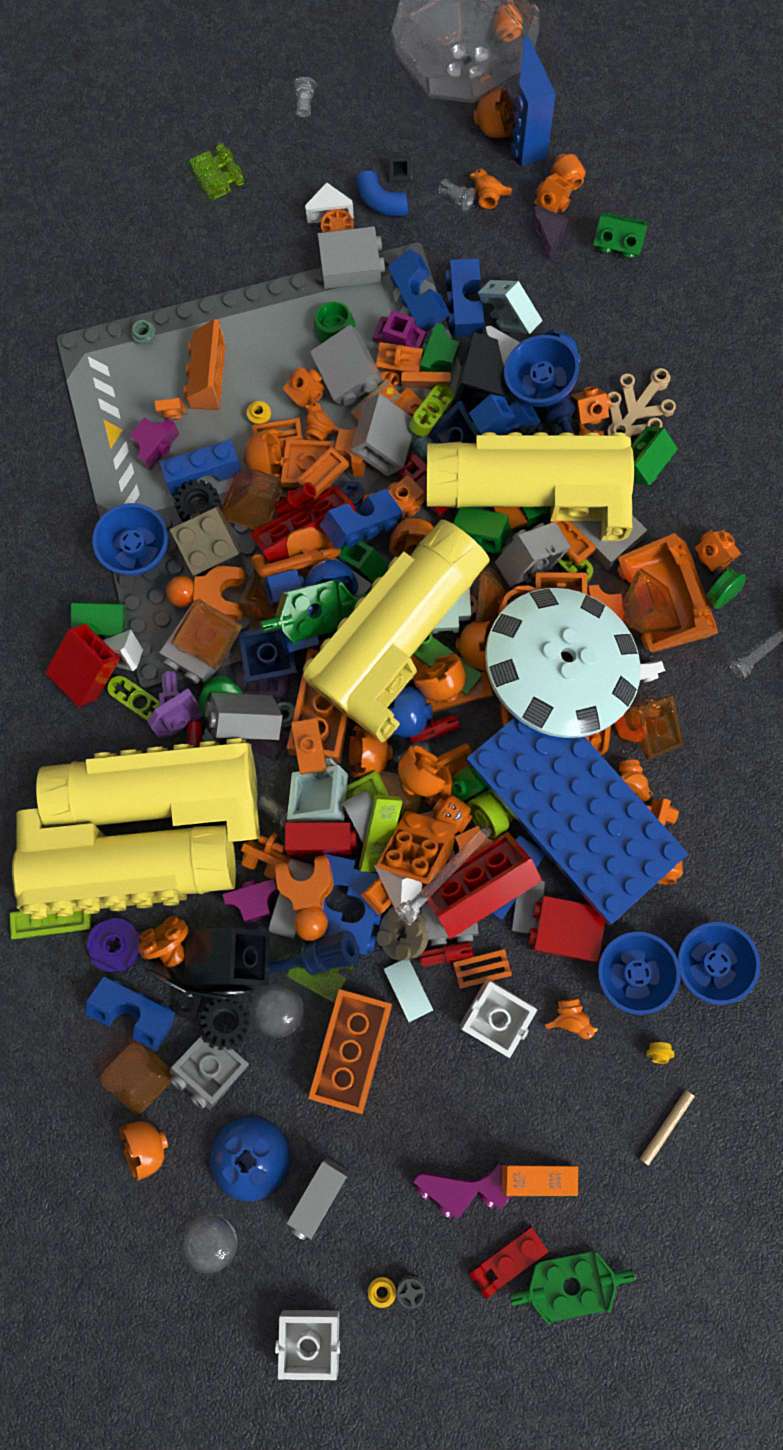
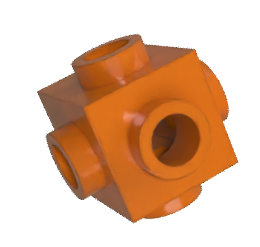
[534,173,575,216]
[282,366,327,408]
[571,386,611,424]
[387,475,425,520]
[695,530,741,572]

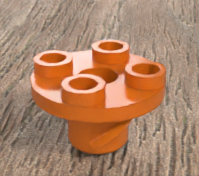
[138,915,188,967]

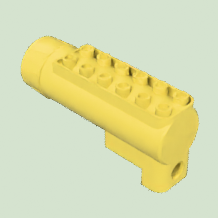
[427,432,634,541]
[303,520,490,742]
[36,738,260,842]
[12,808,236,919]

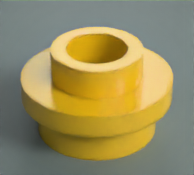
[247,401,271,424]
[646,1042,674,1064]
[368,1277,396,1308]

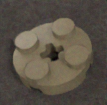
[376,907,429,960]

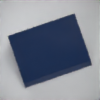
[429,401,482,443]
[238,628,297,683]

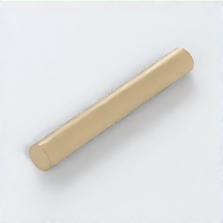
[639,1090,695,1166]

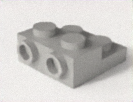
[170,1035,249,1110]

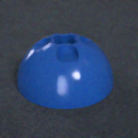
[504,335,579,407]
[92,503,168,576]
[678,922,760,1005]
[598,932,681,1015]
[209,1116,291,1202]

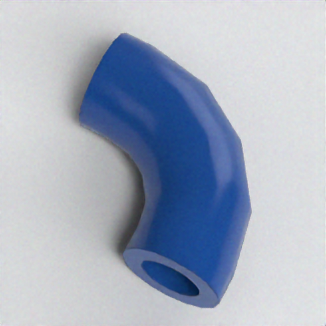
[355,171,408,216]

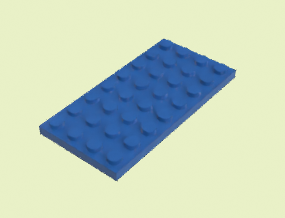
[465,717,688,925]

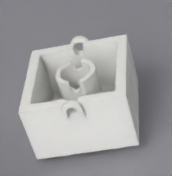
[460,978,537,1058]
[275,1310,340,1380]

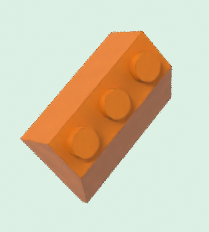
[184,319,226,410]

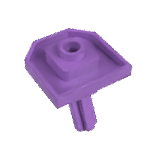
[148,671,203,738]

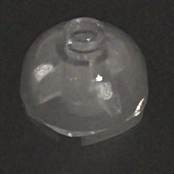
[250,983,304,1038]
[181,1213,238,1274]

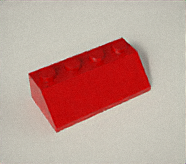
[249,485,358,564]
[421,832,542,939]

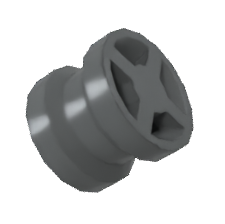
[397,1275,425,1309]

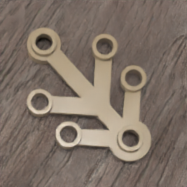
[607,368,676,438]

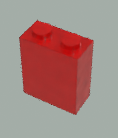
[45,624,120,707]
[285,823,358,857]
[528,896,605,964]

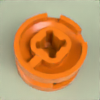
[321,209,354,233]

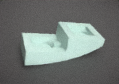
[384,960,433,1022]

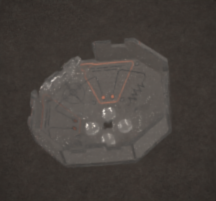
[391,0,539,103]

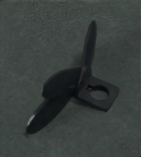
[144,957,254,1020]

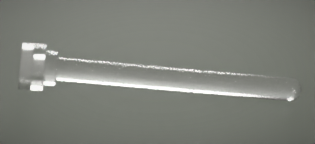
[729,628,783,680]
[395,826,491,925]

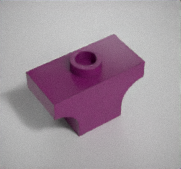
[372,310,426,349]
[130,417,179,471]
[222,879,279,924]

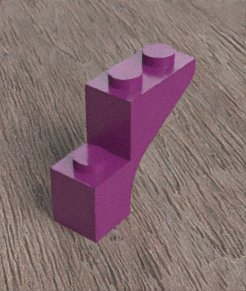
[413,1162,511,1219]

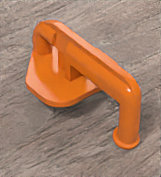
[251,527,341,579]

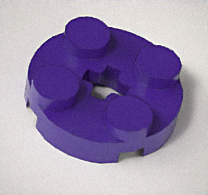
[87,918,141,972]

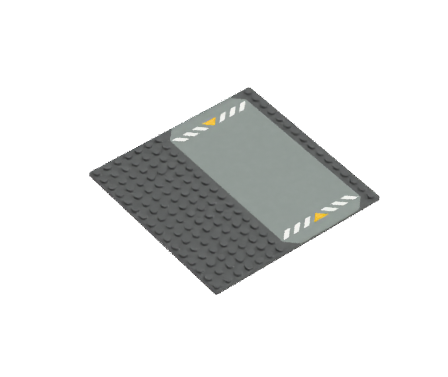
[57,242,527,688]

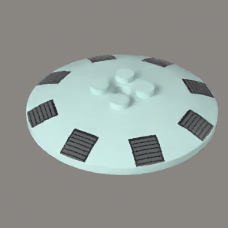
[485,588,640,738]

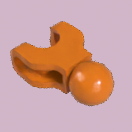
[166,566,246,621]
[275,854,334,941]

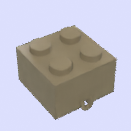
[170,506,241,576]

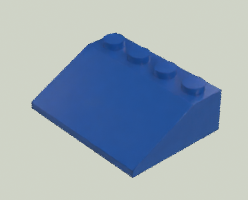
[511,36,556,166]

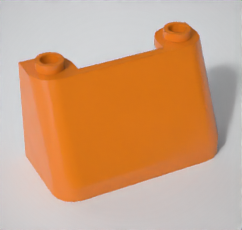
[617,533,718,652]

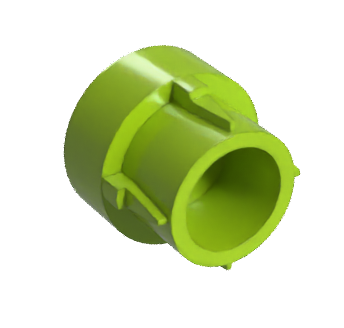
[467,789,515,839]

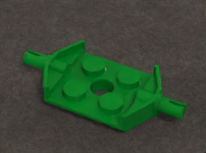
[259,579,369,646]
[510,1250,635,1325]

